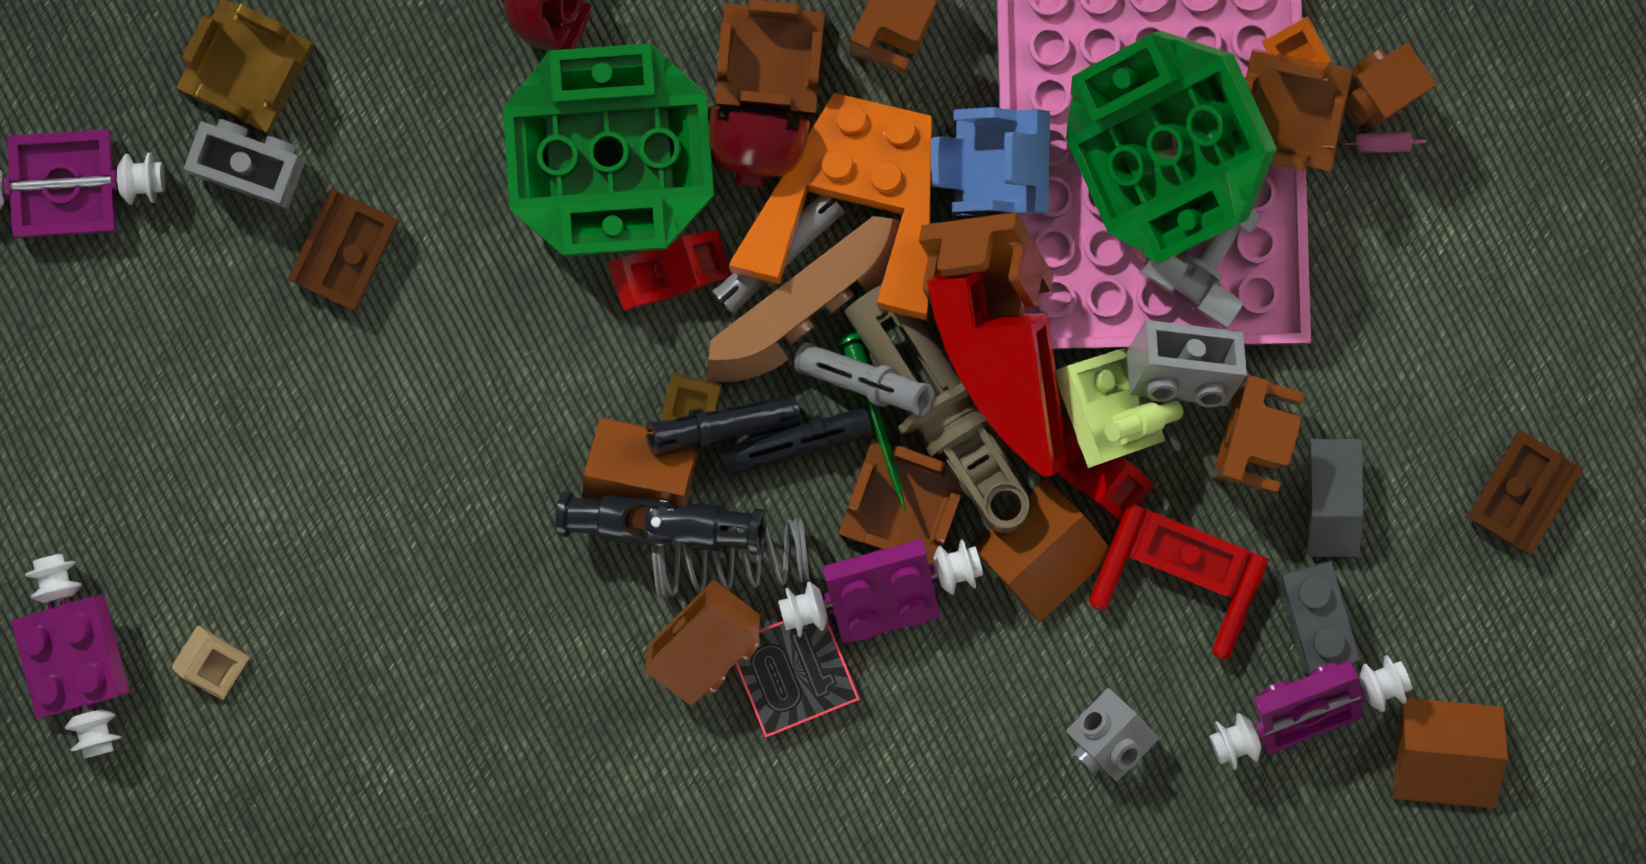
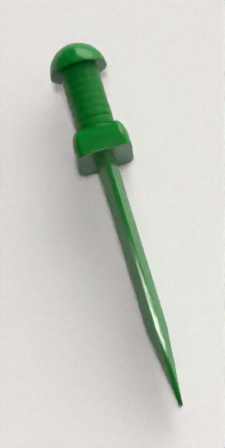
[837,330,906,511]

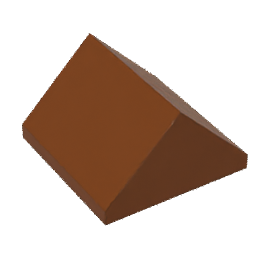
[582,417,698,530]
[972,479,1110,622]
[1392,698,1508,808]

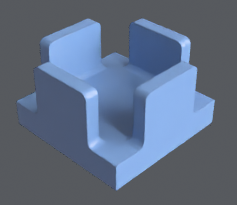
[931,107,1050,217]

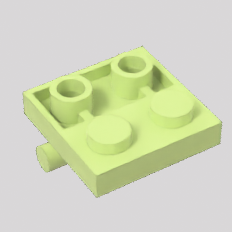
[1056,347,1183,468]

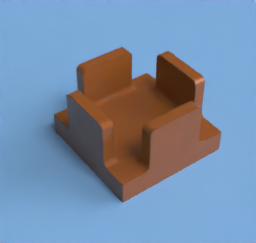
[715,0,825,115]
[849,0,937,76]
[1245,49,1354,171]
[919,212,1054,316]
[1212,375,1305,494]
[838,438,962,567]

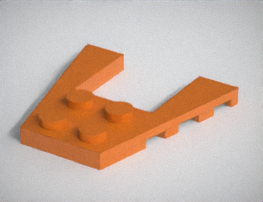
[729,93,933,321]

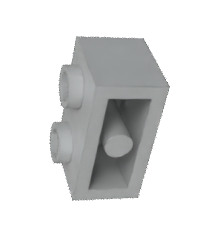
[183,119,305,209]
[1127,320,1247,407]

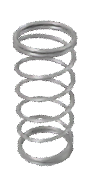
[651,518,810,598]

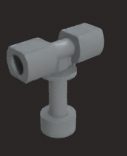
[1139,209,1261,329]

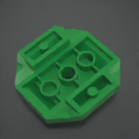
[1066,31,1277,263]
[503,43,714,257]

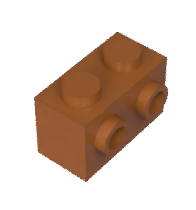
[1346,42,1436,131]
[644,579,760,706]

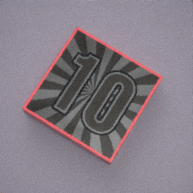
[735,620,860,738]

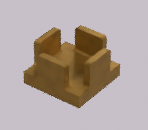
[176,0,314,135]

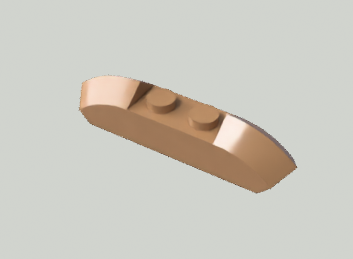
[706,216,900,382]

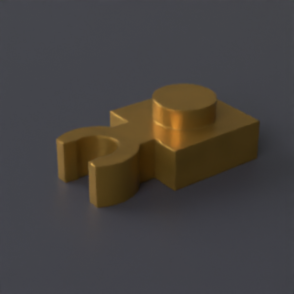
[660,372,722,460]

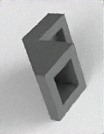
[1306,439,1363,557]

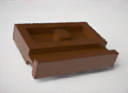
[287,188,400,312]
[1465,430,1584,556]

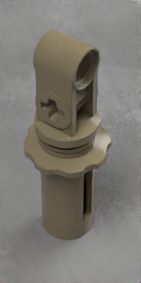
[845,284,1029,533]

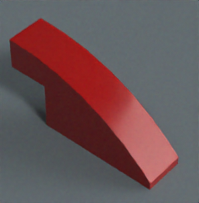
[927,272,1069,476]

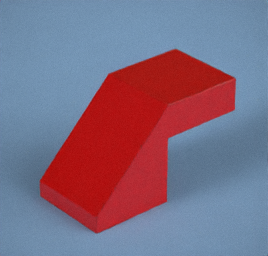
[607,229,732,311]
[1056,415,1155,521]

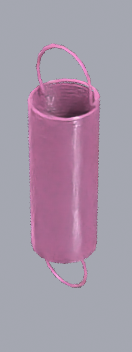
[1342,132,1427,153]

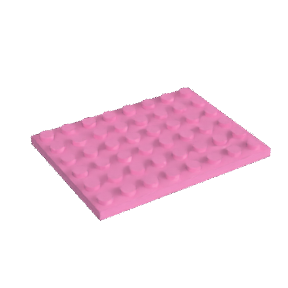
[996,0,1311,350]

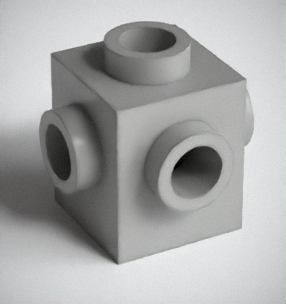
[1066,688,1160,782]

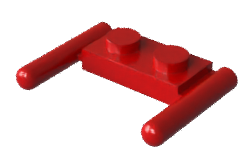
[1089,502,1270,660]

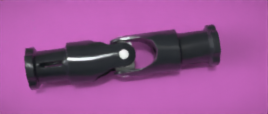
[556,491,767,555]

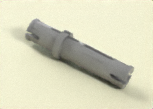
[711,195,846,315]
[794,342,934,416]

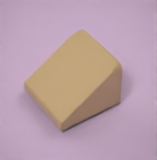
[172,626,250,700]

